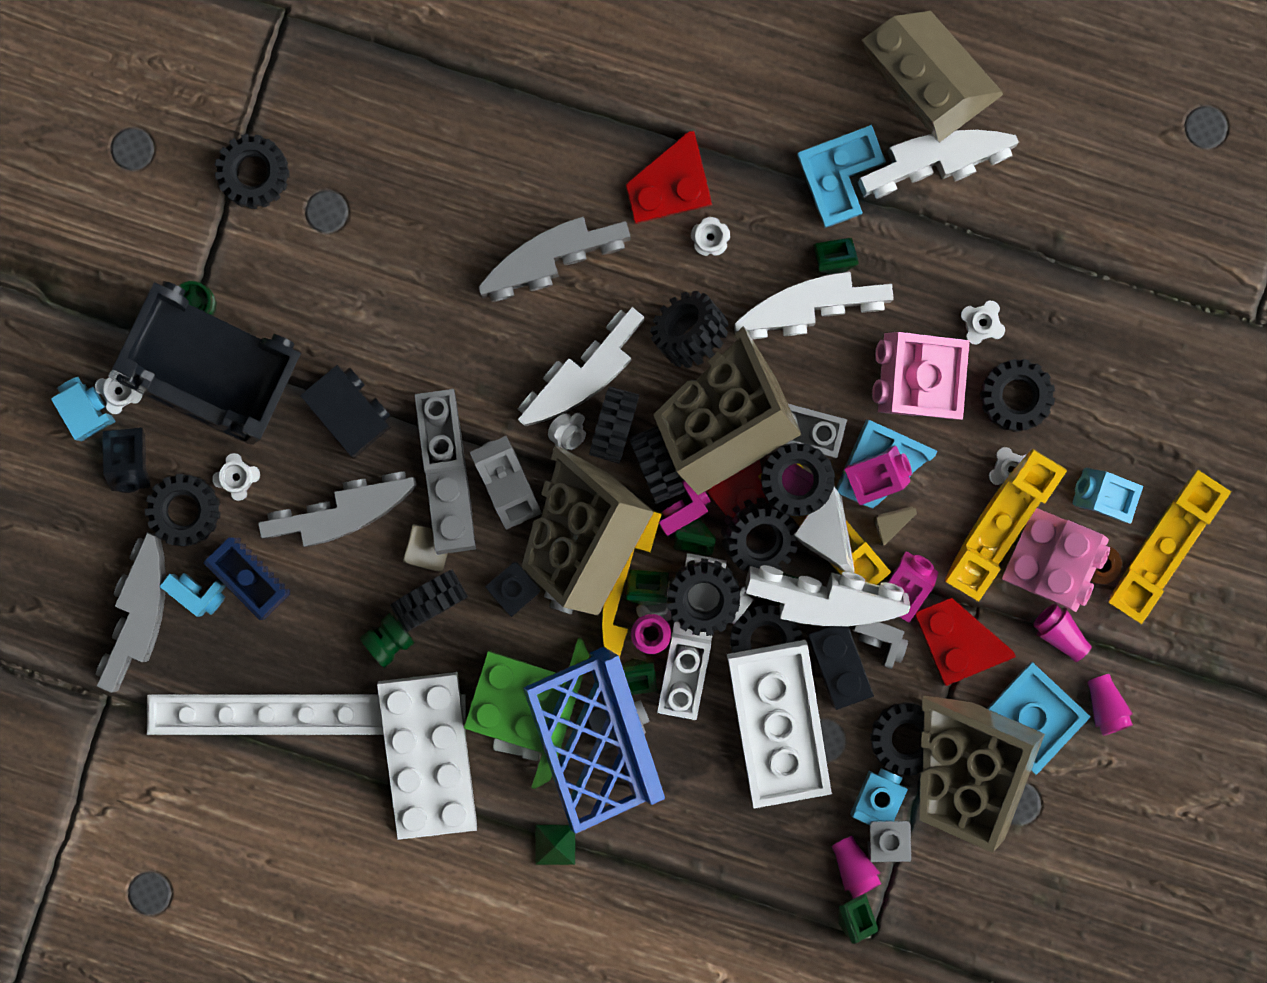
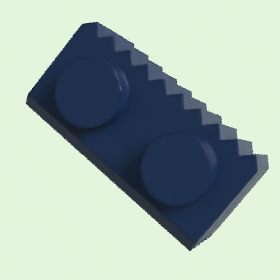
[204,538,290,620]

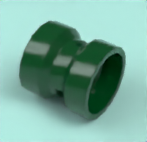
[179,281,217,316]
[360,612,415,668]

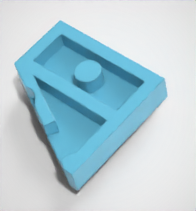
[836,420,937,509]

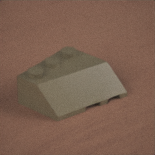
[653,326,801,495]
[521,446,654,616]
[919,696,1045,853]

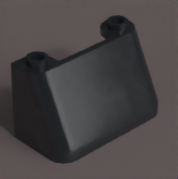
[108,281,301,445]

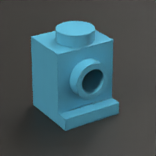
[51,377,116,442]
[850,768,908,825]

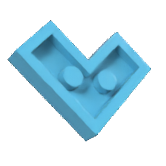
[797,125,886,228]

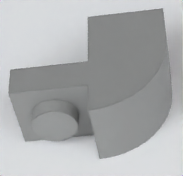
[470,436,542,530]

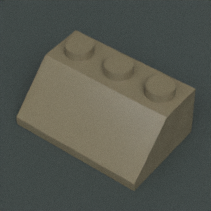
[862,11,1003,143]

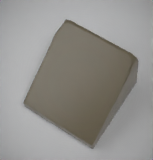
[874,506,917,546]
[403,524,448,573]

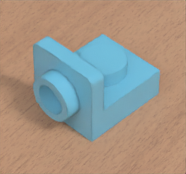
[1073,468,1143,524]
[159,573,226,617]

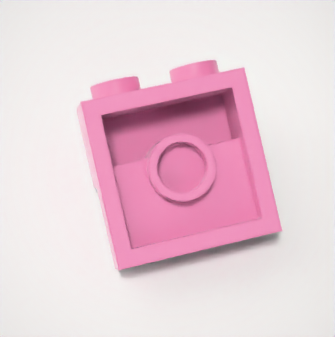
[872,332,970,420]
[1002,508,1110,612]

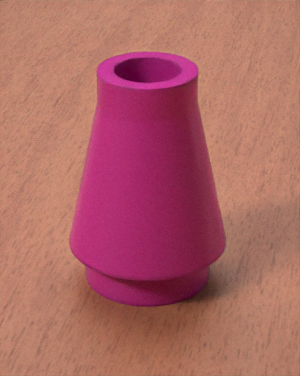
[1033,604,1092,662]
[631,614,671,654]
[1087,674,1133,736]
[831,836,881,898]

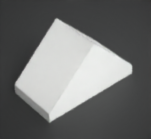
[795,487,855,573]

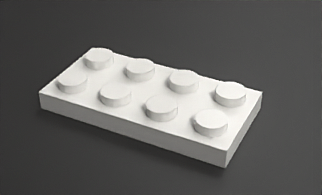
[727,640,832,808]
[377,672,477,840]

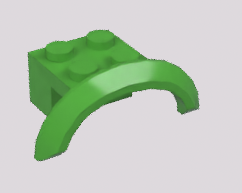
[464,637,589,789]

